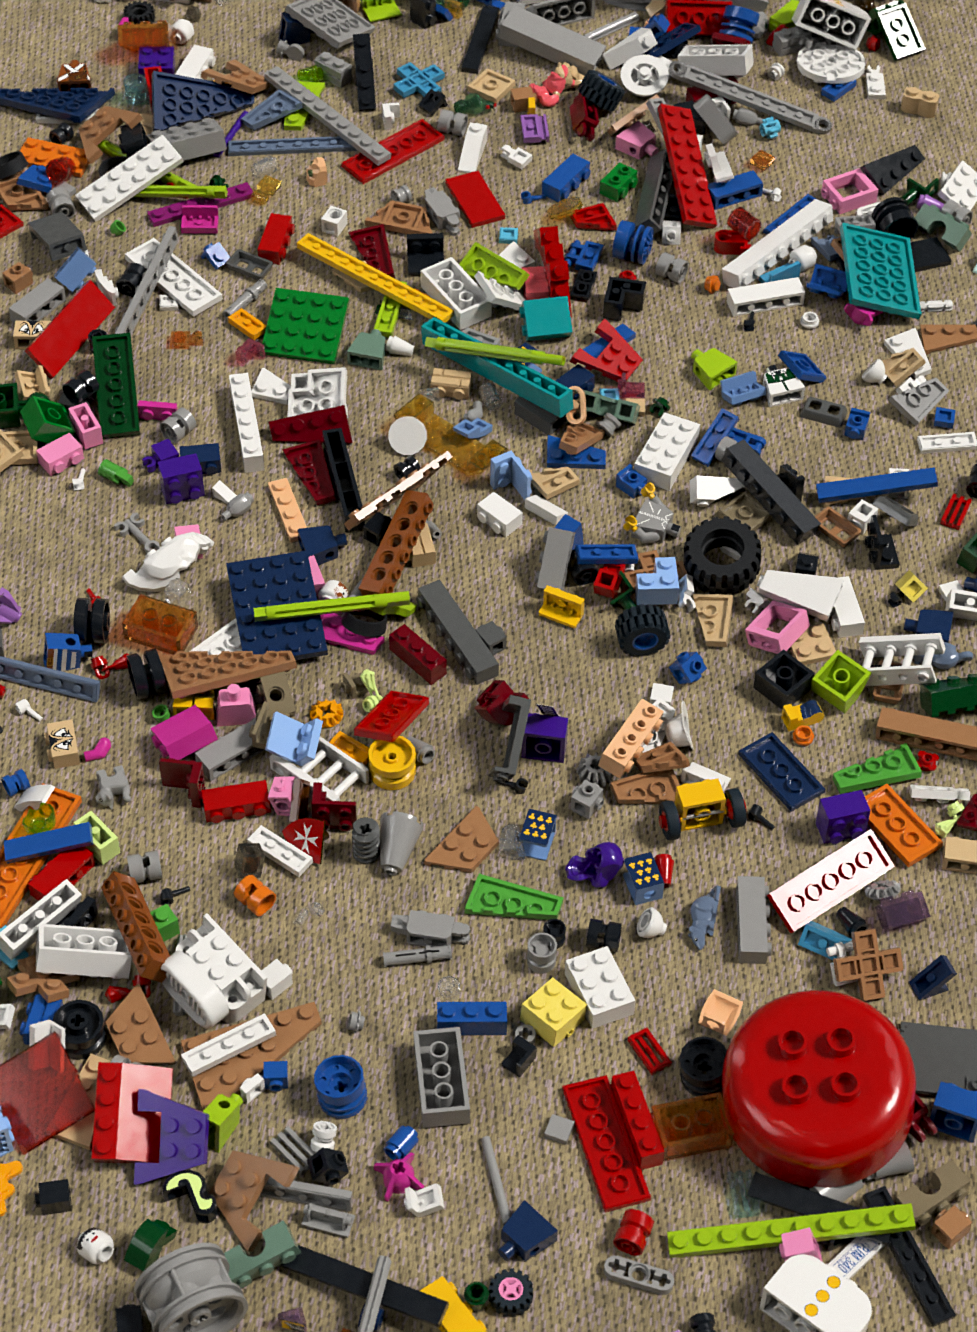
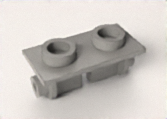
[301,1203,355,1238]

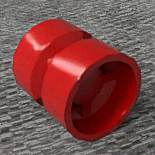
[613,1209,654,1256]

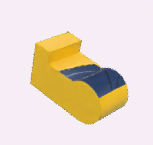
[781,700,825,732]

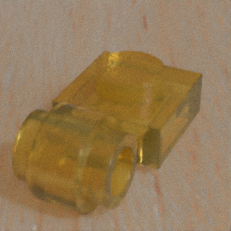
[251,175,281,205]

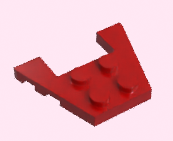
[570,318,643,384]

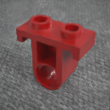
[713,224,751,255]

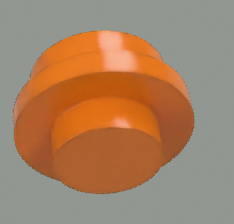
[704,275,720,294]
[793,725,814,746]

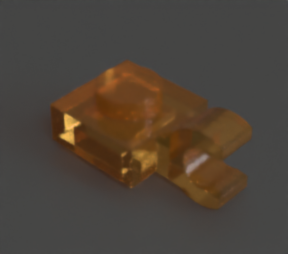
[170,331,204,349]

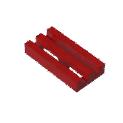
[940,493,972,530]
[627,1027,672,1075]

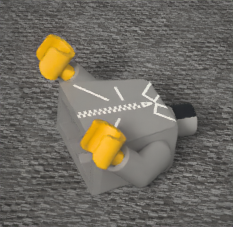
[623,482,681,544]

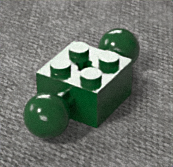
[0,383,50,428]

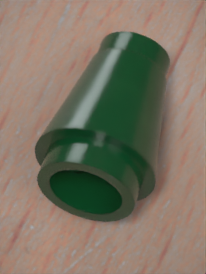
[464,1282,489,1312]

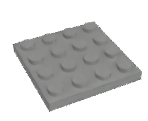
[285,0,375,48]

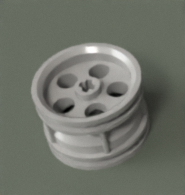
[134,1243,248,1332]

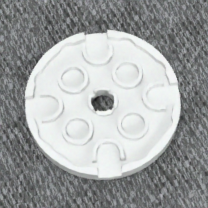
[797,42,865,85]

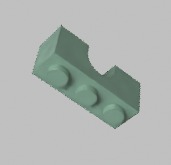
[915,203,972,252]
[584,390,640,425]
[224,1220,301,1288]

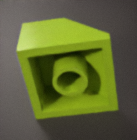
[811,650,871,713]

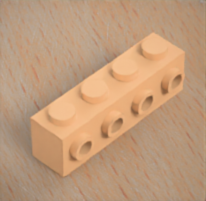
[598,699,664,779]

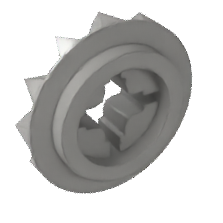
[865,879,901,900]

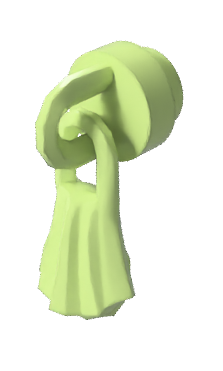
[360,669,383,712]
[935,801,965,838]

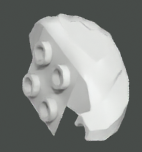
[122,532,214,592]

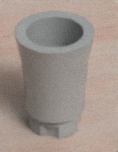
[865,1141,914,1181]

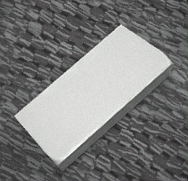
[525,495,568,525]

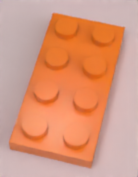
[20,137,90,178]
[864,784,943,868]

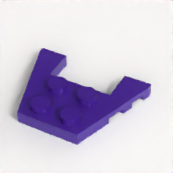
[134,1089,209,1185]

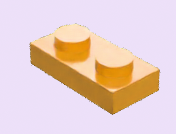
[228,308,267,341]
[329,731,369,765]

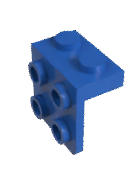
[806,263,848,299]

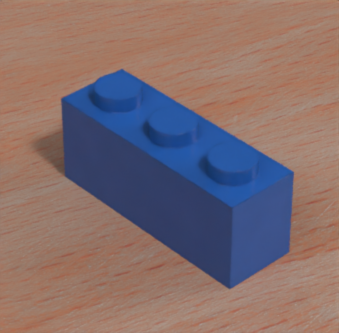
[542,154,591,203]
[708,170,763,210]
[437,1002,507,1035]

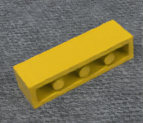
[420,1276,487,1332]

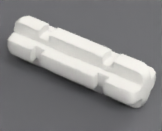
[920,300,953,312]

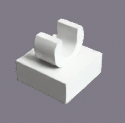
[745,588,771,614]

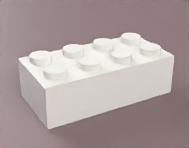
[678,44,753,78]
[420,257,492,330]
[634,412,700,491]
[36,924,132,979]

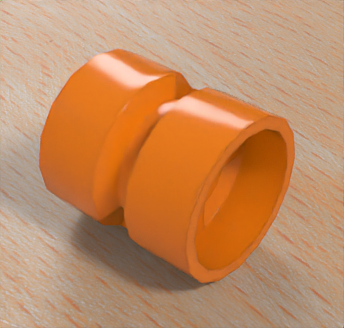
[234,875,276,916]

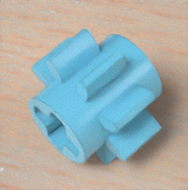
[759,116,781,139]

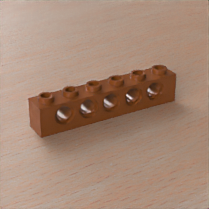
[358,490,434,596]
[101,871,170,983]

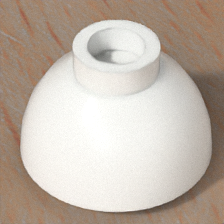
[862,359,887,384]
[637,907,667,938]

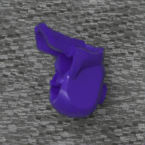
[565,842,624,888]

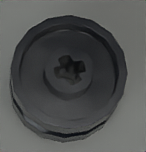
[73,598,110,644]
[126,648,167,700]
[52,1000,107,1060]

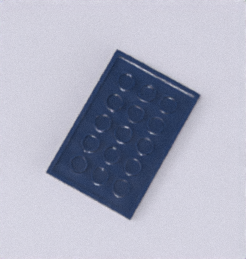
[226,550,328,660]

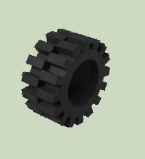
[124,0,155,29]

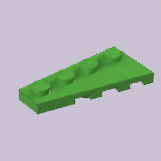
[833,743,922,794]
[464,874,564,920]

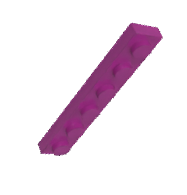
[147,182,254,227]

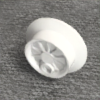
[621,55,669,97]

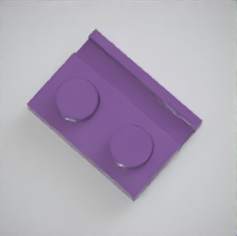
[520,114,549,143]

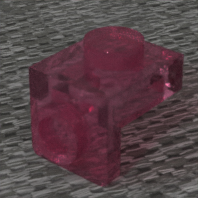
[235,338,265,367]
[618,373,645,399]

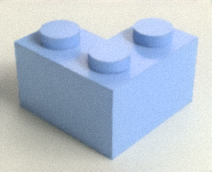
[635,557,679,605]

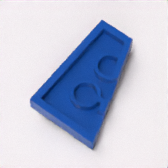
[547,435,606,469]

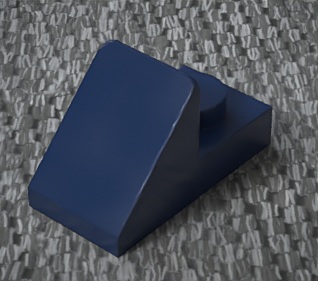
[909,955,957,1000]

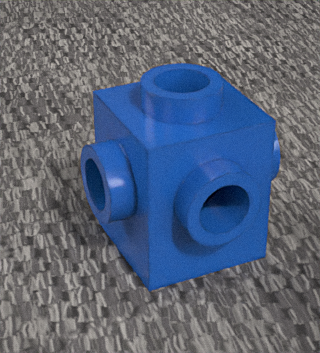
[668,651,707,684]

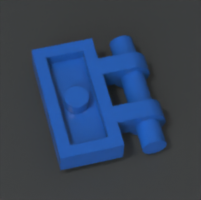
[564,240,604,271]

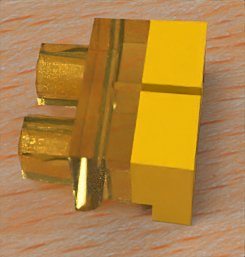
[173,689,216,720]

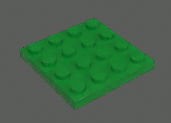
[260,288,350,364]

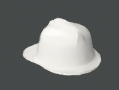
[665,701,694,750]

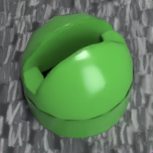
[110,220,126,236]
[152,704,171,723]

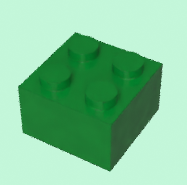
[20,396,76,444]

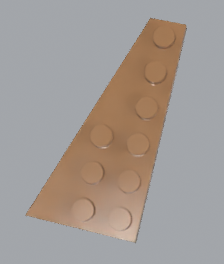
[344,451,452,530]

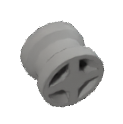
[390,185,412,203]
[597,413,621,437]

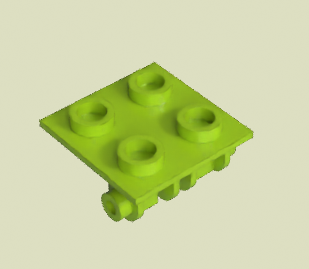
[360,0,402,22]

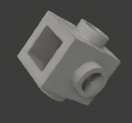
[570,780,604,819]

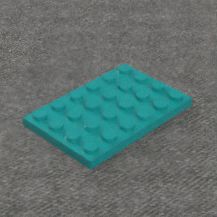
[840,222,921,320]

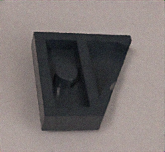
[777,464,805,501]

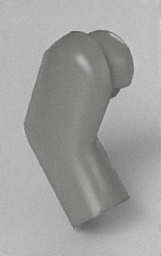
[463,401,483,422]
[426,520,442,539]

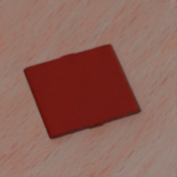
[0,1031,95,1155]

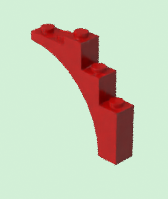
[534,226,572,317]

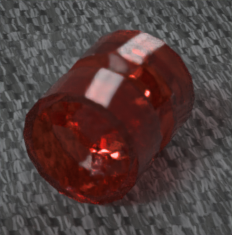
[46,156,76,182]
[727,207,762,241]

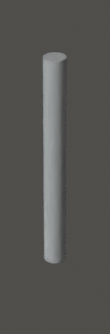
[481,1136,511,1225]

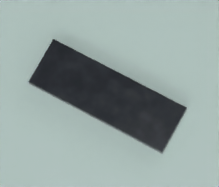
[836,237,952,272]

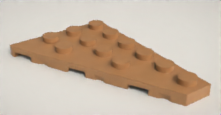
[157,651,297,699]
[181,1002,321,1111]

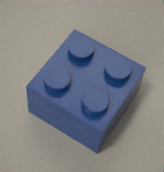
[930,1081,977,1143]

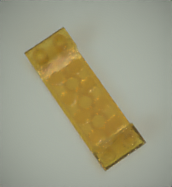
[394,393,508,476]

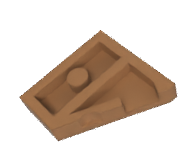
[633,741,690,773]

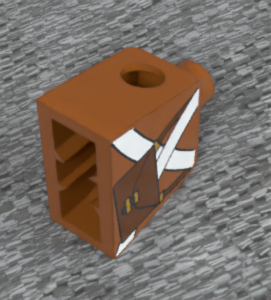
[57,60,91,91]

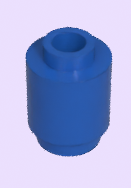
[384,1126,418,1160]

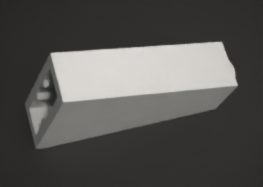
[757,570,844,622]

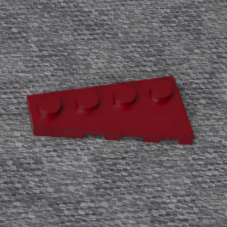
[348,224,395,278]
[268,405,353,443]
[282,439,336,506]

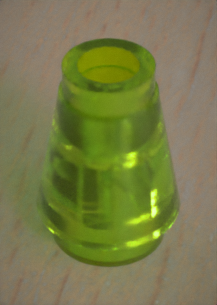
[297,65,324,82]

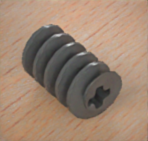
[352,817,380,864]

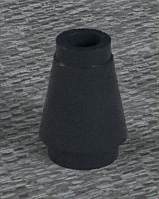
[836,907,868,937]

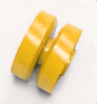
[368,736,416,790]

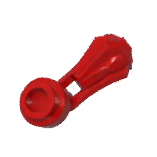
[91,653,129,679]
[105,975,151,1003]

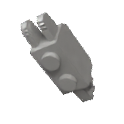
[424,187,460,236]
[391,910,471,947]

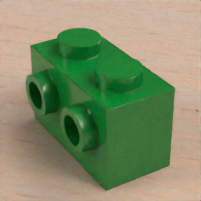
[599,162,638,202]

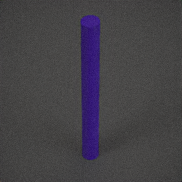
[213,111,248,158]

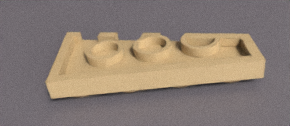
[47,1054,111,1150]

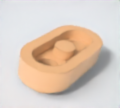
[566,386,587,425]

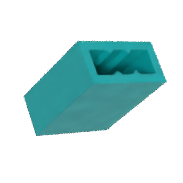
[519,296,573,341]

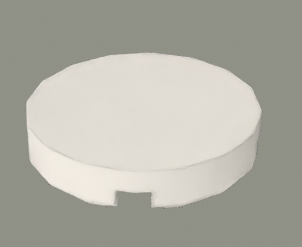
[388,416,427,455]

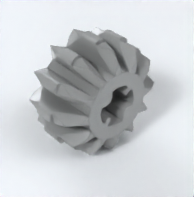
[577,752,613,788]

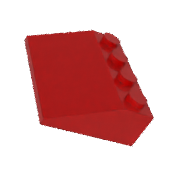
[91,1062,173,1164]

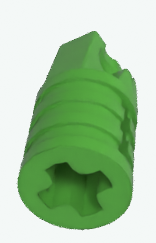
[98,459,134,487]

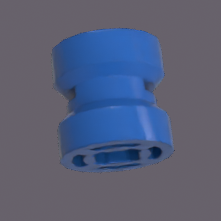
[1,769,30,797]

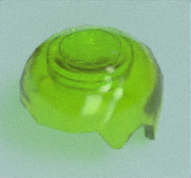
[22,803,56,835]

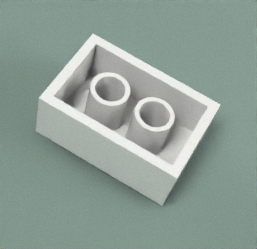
[565,946,635,1029]

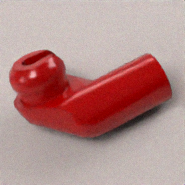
[766,24,788,46]

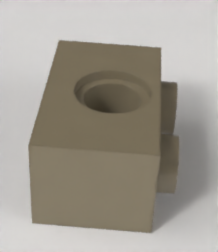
[256,671,296,717]

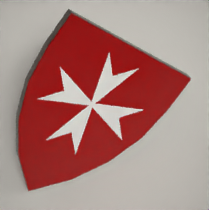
[282,818,329,864]

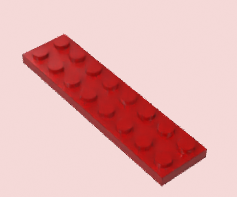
[657,104,717,229]

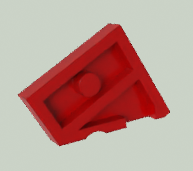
[570,203,617,231]

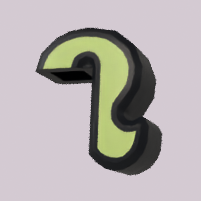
[162,1170,218,1224]

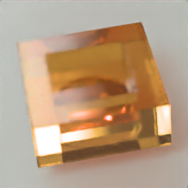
[750,150,775,171]

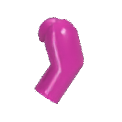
[84,737,111,762]

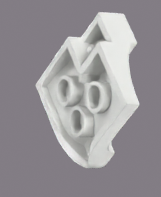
[287,367,348,418]

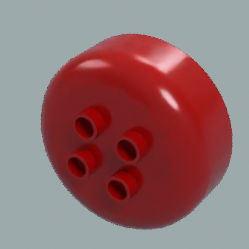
[722,990,916,1188]

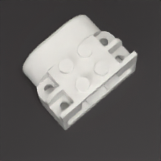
[161,913,267,1029]

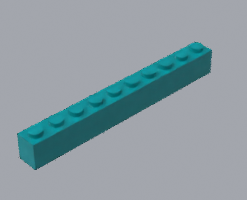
[421,317,574,418]

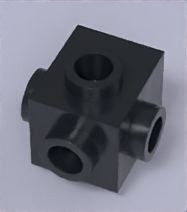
[307,1147,349,1185]

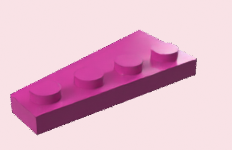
[320,613,385,655]

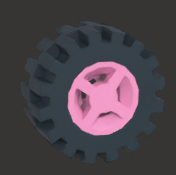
[489,1268,533,1317]

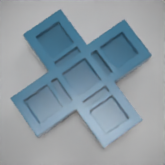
[393,62,445,98]

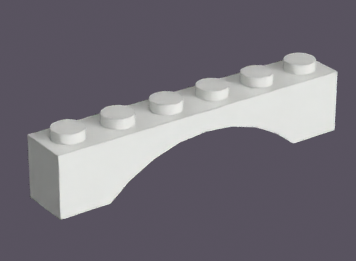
[229,373,264,473]

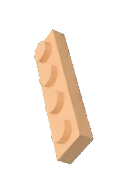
[268,478,307,543]

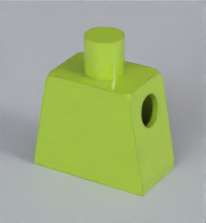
[691,348,737,390]
[203,1093,243,1153]

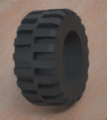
[684,517,762,595]

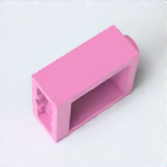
[821,168,878,214]
[745,600,810,654]

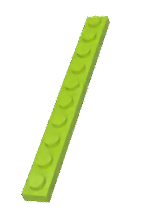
[667,1203,916,1258]

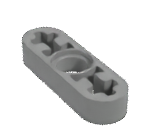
[604,1256,674,1295]

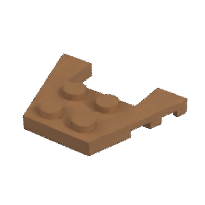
[200,59,270,94]
[79,106,143,164]
[209,1150,300,1252]

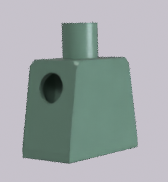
[347,329,386,370]

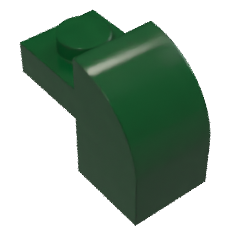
[124,1219,177,1272]

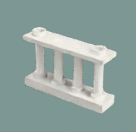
[859,633,946,686]
[269,736,369,801]

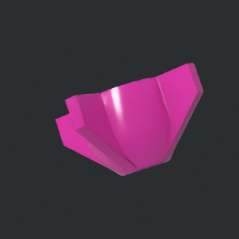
[844,303,883,326]
[373,1152,424,1201]

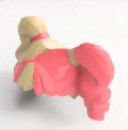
[529,62,584,107]

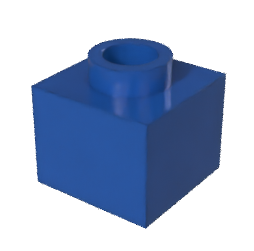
[263,1061,288,1092]

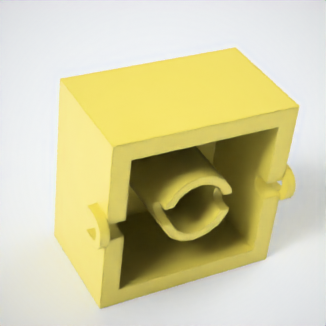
[520,978,587,1047]

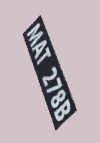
[536,704,559,716]

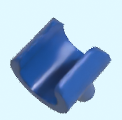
[521,191,546,204]

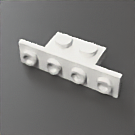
[704,143,734,183]

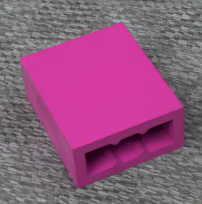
[150,704,218,760]

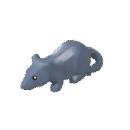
[913,642,973,669]
[688,885,721,950]

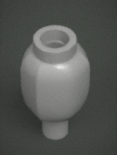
[732,108,764,126]
[221,492,254,521]

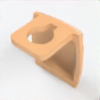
[698,989,743,1036]

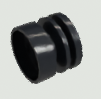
[872,197,918,240]
[680,1036,727,1099]

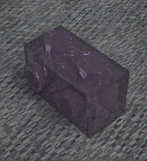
[875,890,931,932]

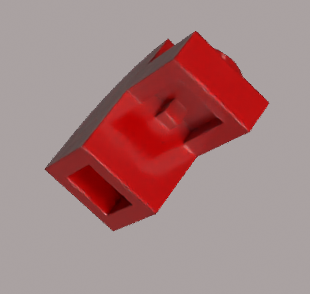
[593,564,626,599]

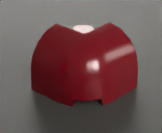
[474,680,529,726]

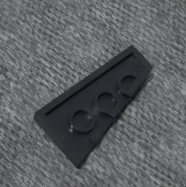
[860,145,925,196]

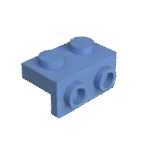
[720,371,767,405]

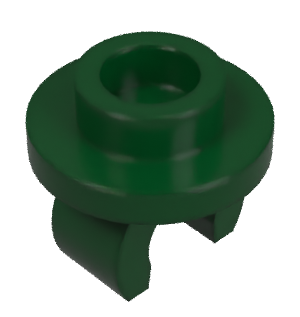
[209,175,229,188]
[649,397,670,418]

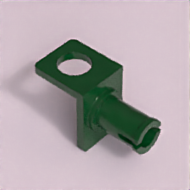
[901,178,939,206]
[610,571,636,610]

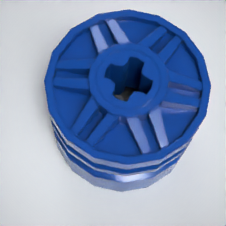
[719,5,760,44]
[612,220,654,265]
[314,1055,367,1119]

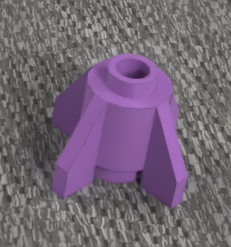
[0,587,22,625]

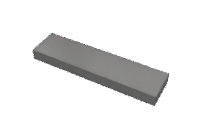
[260,1177,353,1212]

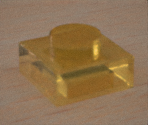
[445,0,463,19]

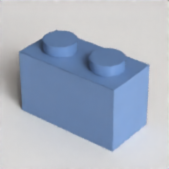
[54,247,96,292]

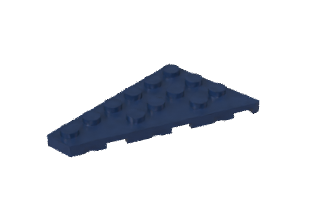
[152,71,255,131]
[0,88,115,123]

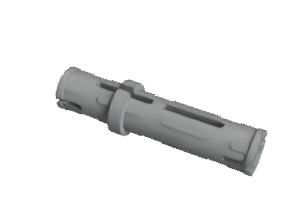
[223,279,268,319]
[383,944,452,967]

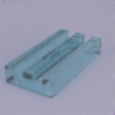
[727,1169,760,1219]

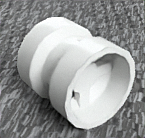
[310,1121,337,1152]

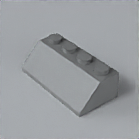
[525,0,595,26]

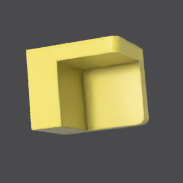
[895,570,928,603]

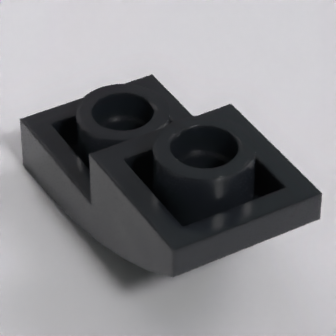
[570,269,597,300]

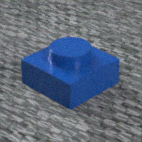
[934,407,956,429]

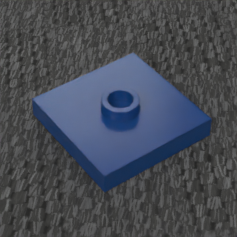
[778,350,826,383]

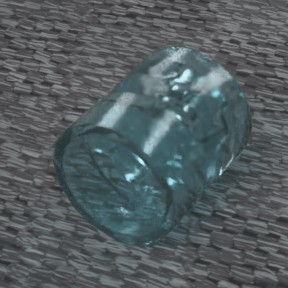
[123,74,148,106]

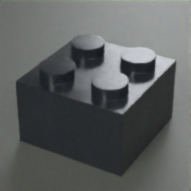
[753,649,815,709]

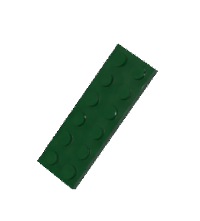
[92,333,140,439]

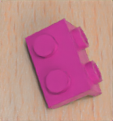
[181,205,219,234]

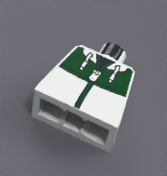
[763,365,805,407]

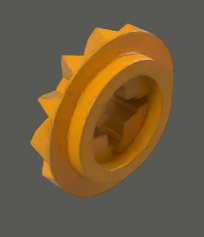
[310,698,344,728]

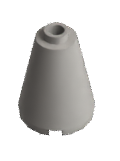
[380,811,424,876]

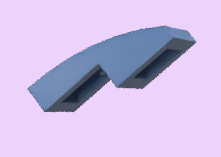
[453,418,493,439]

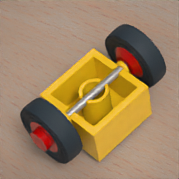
[659,778,747,840]

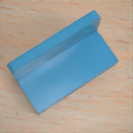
[759,261,801,283]
[798,921,852,960]

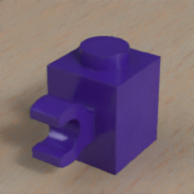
[142,439,179,473]

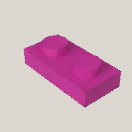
[137,400,178,421]

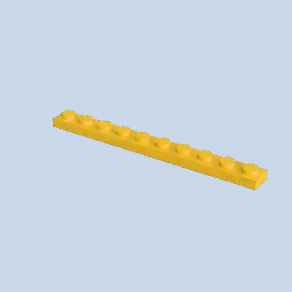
[297,233,454,323]

